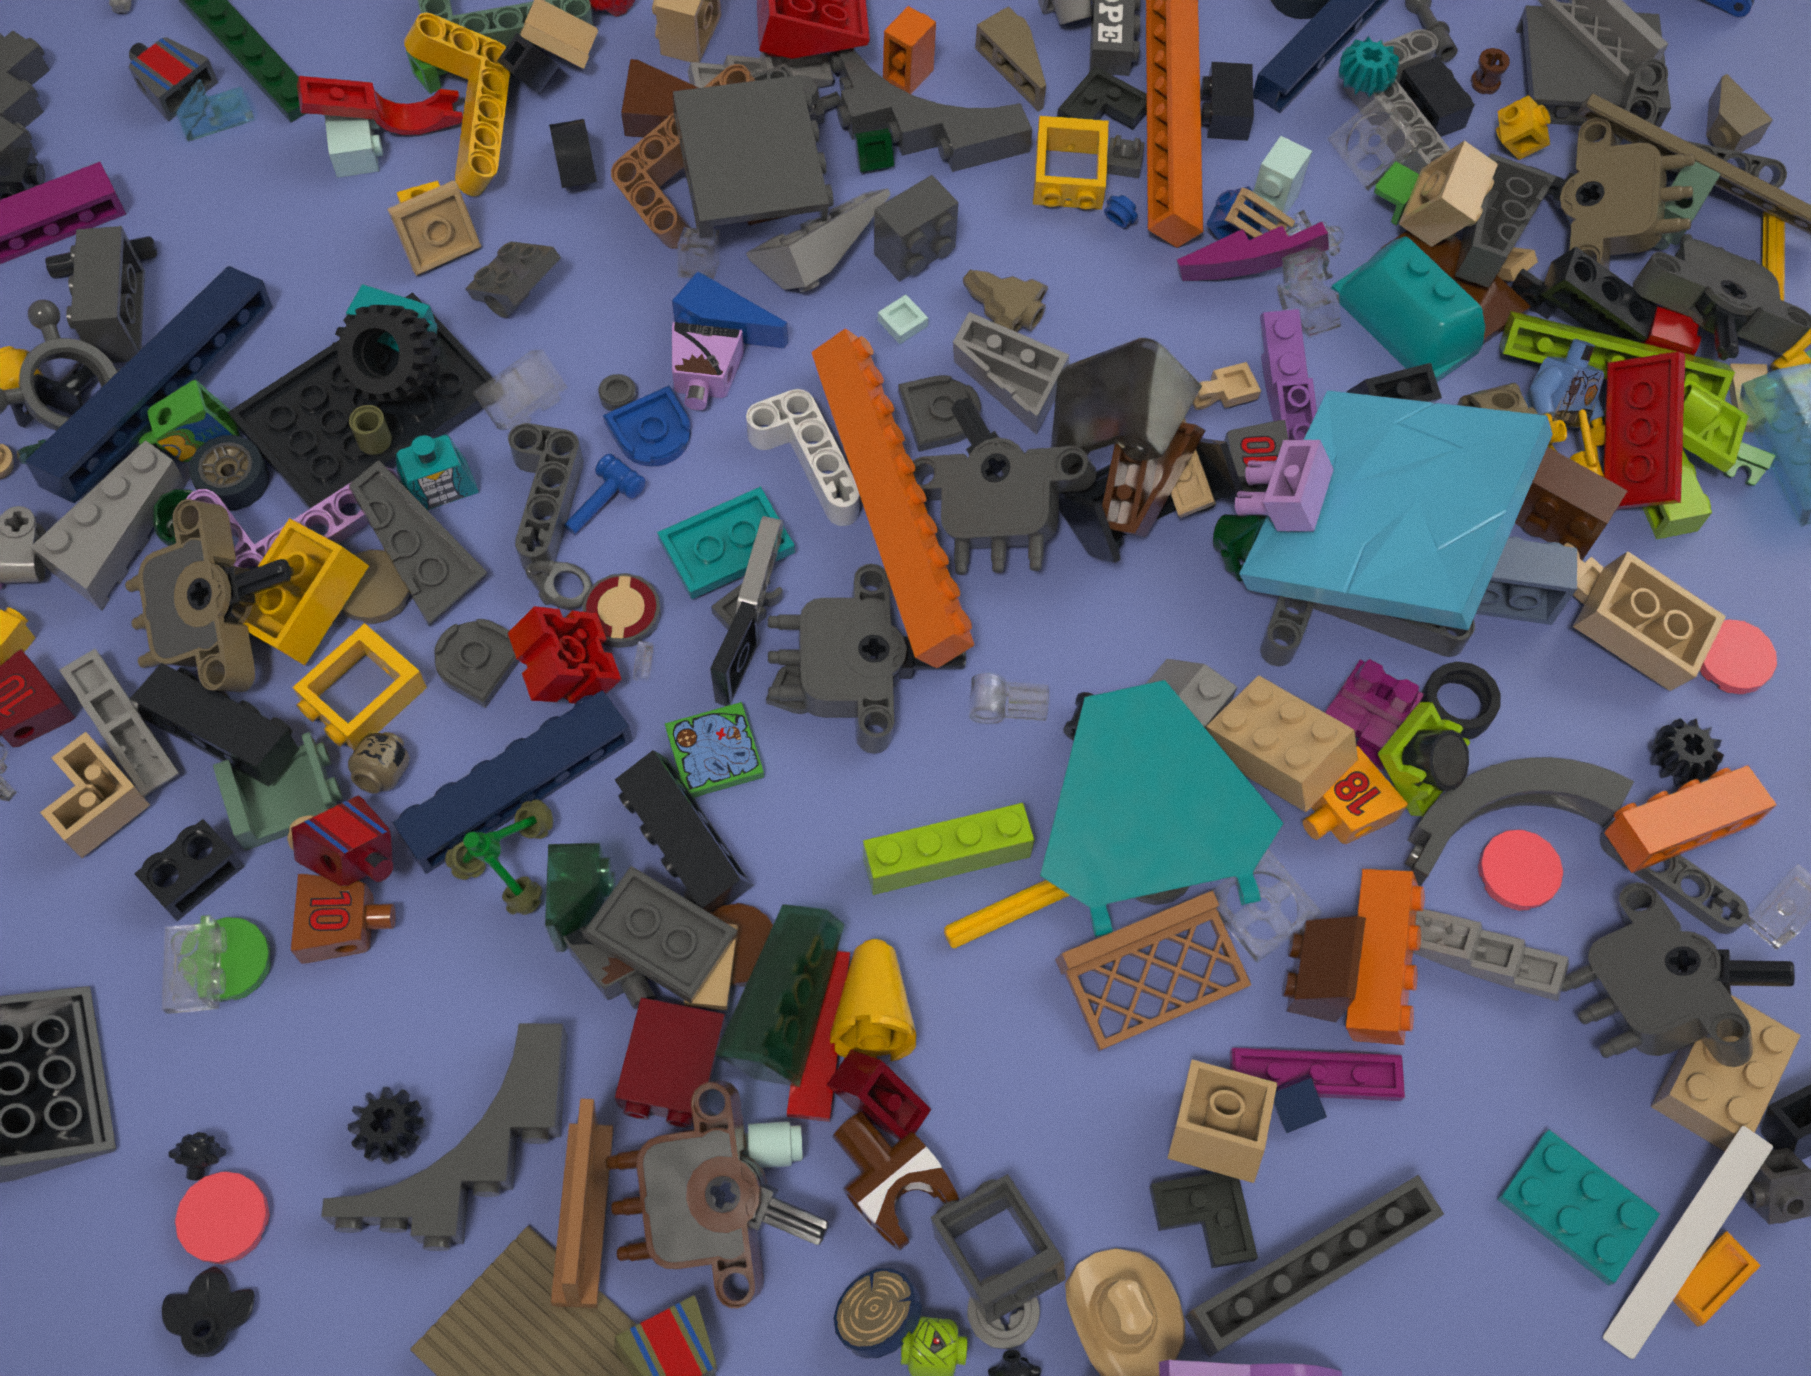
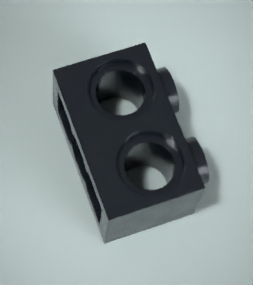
[134,819,245,922]

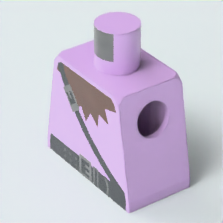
[672,322,744,410]

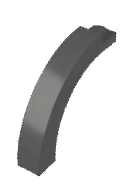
[1404,757,1634,886]

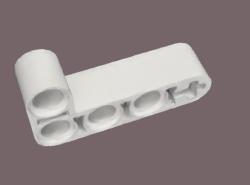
[746,389,860,526]

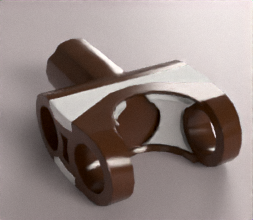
[832,1111,959,1251]

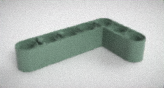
[418,0,594,49]

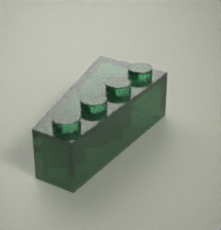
[715,904,845,1087]

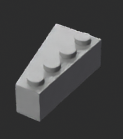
[31,440,186,611]

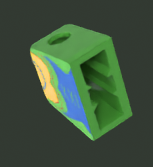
[139,379,240,462]

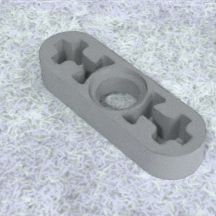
[736,516,783,620]

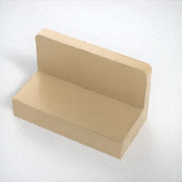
[519,0,598,69]

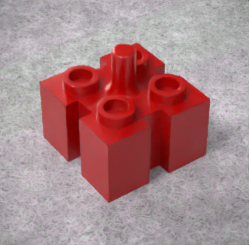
[508,606,622,704]

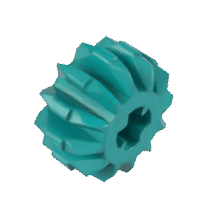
[1338,36,1399,98]

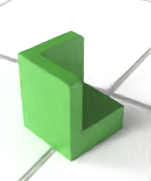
[1374,161,1419,226]

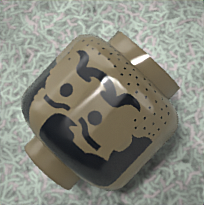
[348,732,410,794]

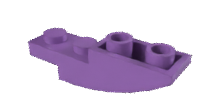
[1260,309,1317,440]

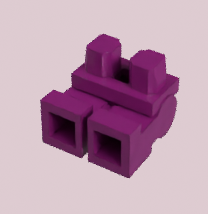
[1325,659,1424,771]

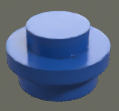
[1104,195,1138,228]

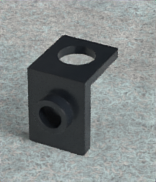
[1511,269,1558,320]

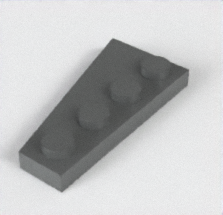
[349,460,487,626]

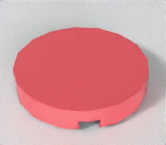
[1700,619,1777,694]
[1478,830,1563,911]
[175,1172,270,1265]

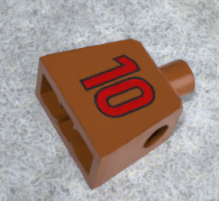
[291,874,396,964]

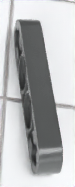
[1599,819,1749,934]

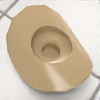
[1065,1248,1185,1376]

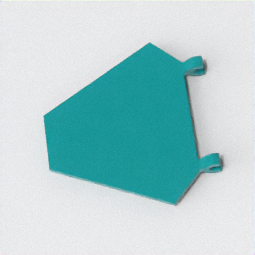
[1040,680,1284,937]

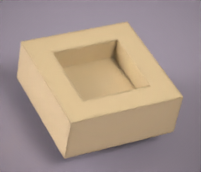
[1497,247,1538,282]

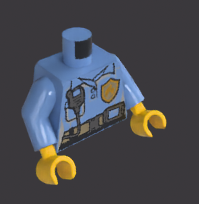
[1524,339,1605,446]

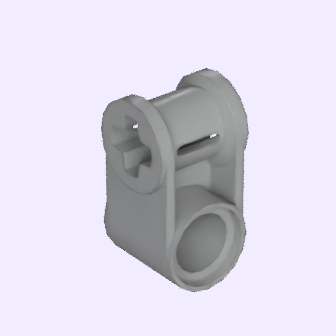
[0,506,46,584]

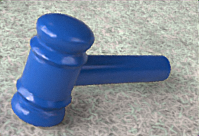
[564,454,646,535]

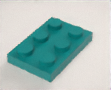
[657,486,795,600]
[1497,1129,1660,1286]

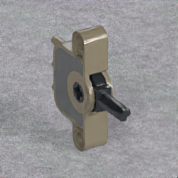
[125,499,294,692]

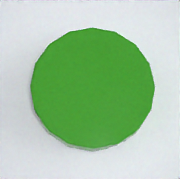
[182,917,271,1002]

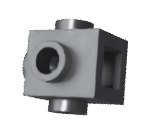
[1743,1148,1811,1225]

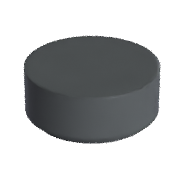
[598,374,637,411]

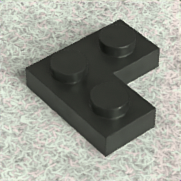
[1057,66,1147,128]
[1149,1173,1258,1268]

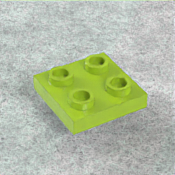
[1683,377,1749,472]

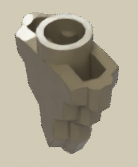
[963,269,1048,332]

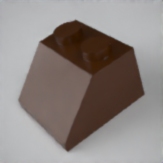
[1282,916,1366,1023]

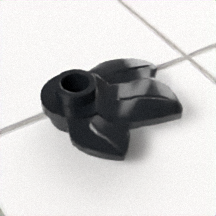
[161,1267,255,1357]

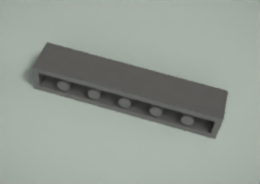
[1185,1175,1444,1358]

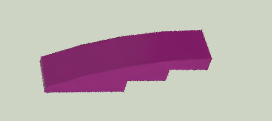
[1177,222,1329,281]

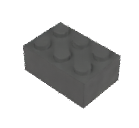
[66,226,145,363]

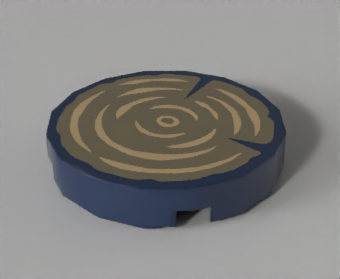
[833,1268,922,1358]

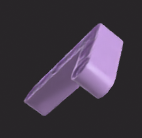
[187,466,400,568]

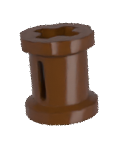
[1471,48,1510,94]

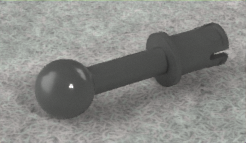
[1405,0,1458,62]

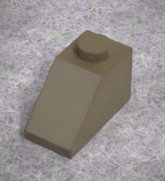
[1706,74,1773,152]

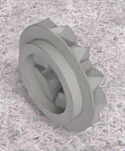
[967,1274,1040,1349]

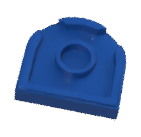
[603,385,691,467]

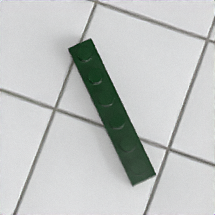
[179,0,307,123]

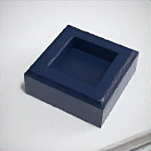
[1274,1074,1327,1133]

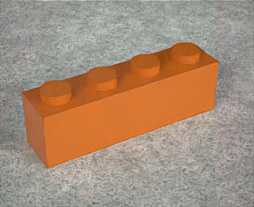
[1604,765,1777,873]
[1346,869,1425,1045]

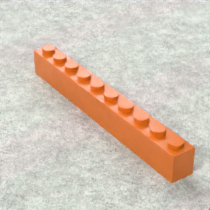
[1146,0,1203,248]
[811,328,975,668]

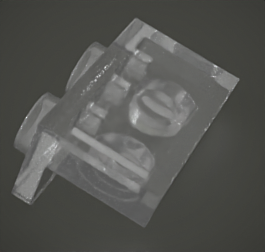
[162,915,227,1014]

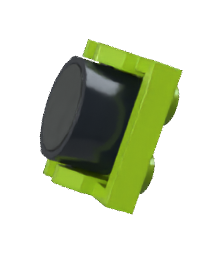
[1378,702,1470,816]

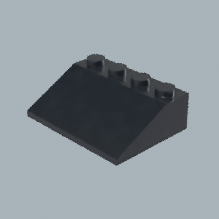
[0,986,116,1183]

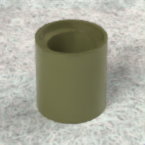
[349,405,392,455]

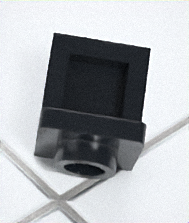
[0,148,45,200]

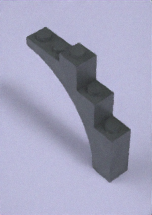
[0,31,50,176]
[829,48,1032,172]
[321,1023,568,1251]

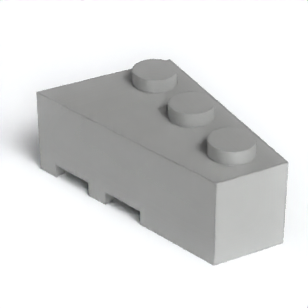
[953,312,1069,435]

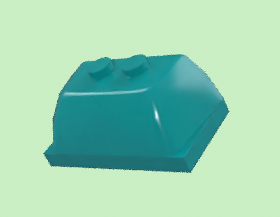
[1329,236,1485,382]

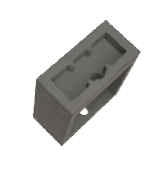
[930,1174,1066,1324]

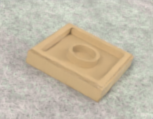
[387,180,481,276]

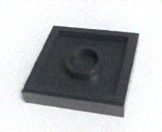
[710,601,759,706]

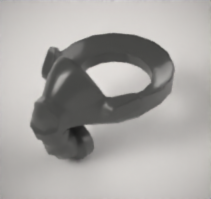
[525,560,592,610]

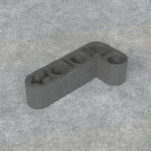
[508,423,583,570]

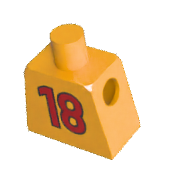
[1303,746,1408,844]

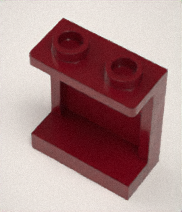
[615,997,727,1128]

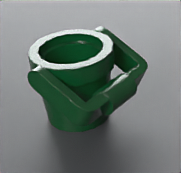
[1213,514,1266,581]

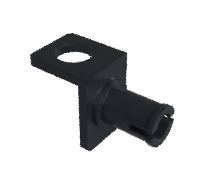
[10,362,96,428]

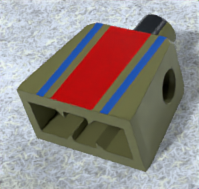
[614,1295,717,1376]

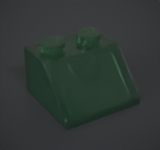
[545,843,616,952]

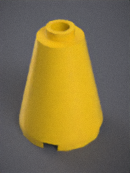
[830,939,917,1062]

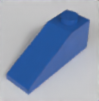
[672,271,788,348]

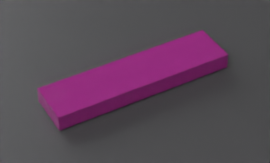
[1230,1048,1405,1101]

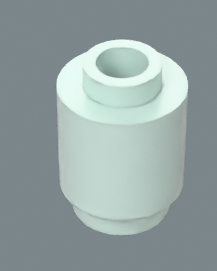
[742,1121,802,1168]

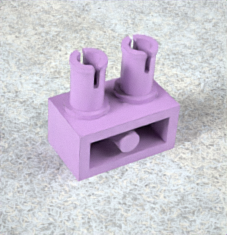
[1235,440,1334,532]

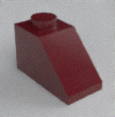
[827,1050,931,1141]

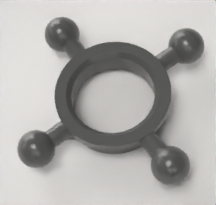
[0,299,120,431]

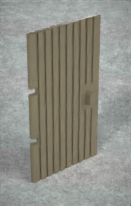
[410,1225,637,1376]

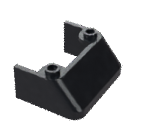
[1059,438,1243,563]

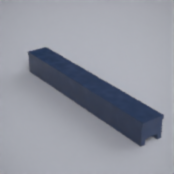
[1253,0,1389,113]

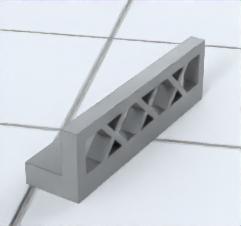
[1538,0,1668,85]

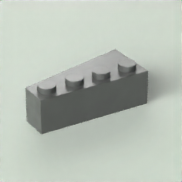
[1455,153,1556,288]

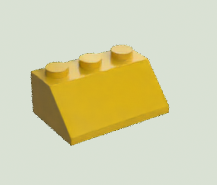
[243,518,369,666]

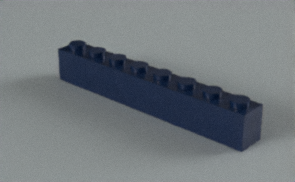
[25,266,273,503]

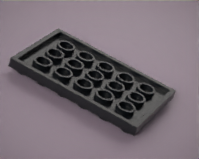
[228,292,502,509]

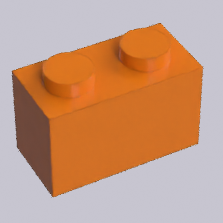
[883,6,936,94]

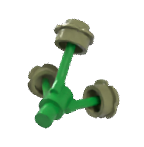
[445,799,553,915]

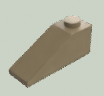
[975,6,1046,112]

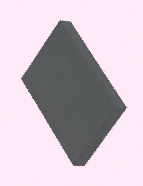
[583,866,738,1004]

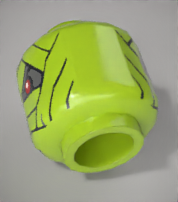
[900,1316,967,1376]

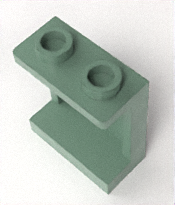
[213,732,343,851]

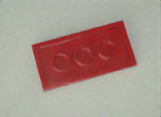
[1604,351,1685,510]

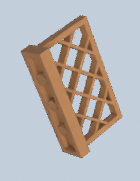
[1055,890,1251,1051]
[551,1098,614,1308]

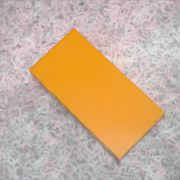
[1673,1231,1761,1327]

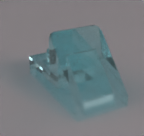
[176,79,255,142]

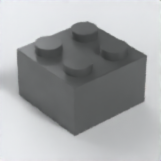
[874,175,959,282]

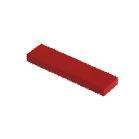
[787,948,850,1122]

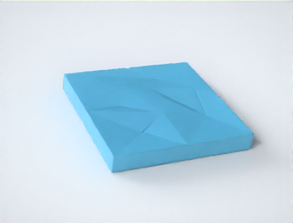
[1239,390,1553,630]

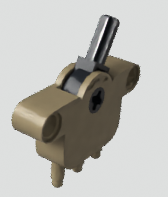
[1529,117,1695,270]

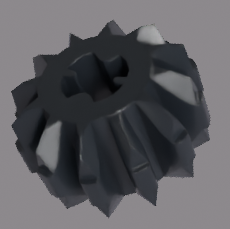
[1649,718,1724,786]
[347,1087,426,1164]

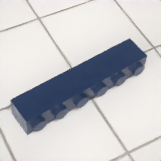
[392,690,633,874]

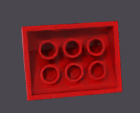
[757,0,870,59]

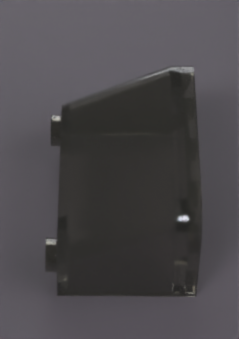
[1051,338,1202,475]

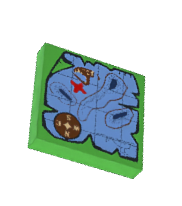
[665,702,764,797]

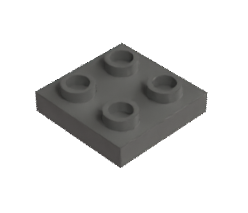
[465,241,561,318]

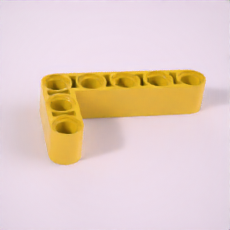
[404,13,510,196]

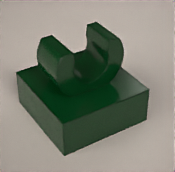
[854,128,894,172]

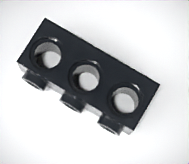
[1540,247,1658,342]

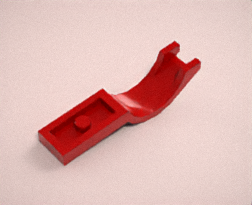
[297,76,463,135]

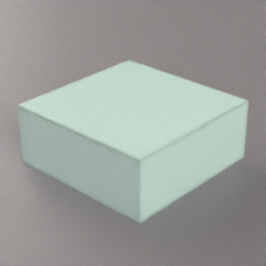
[878,295,928,344]

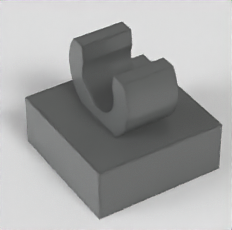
[1107,135,1145,179]

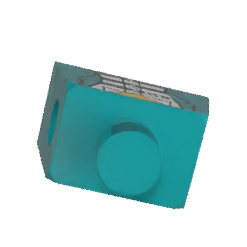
[396,435,479,510]

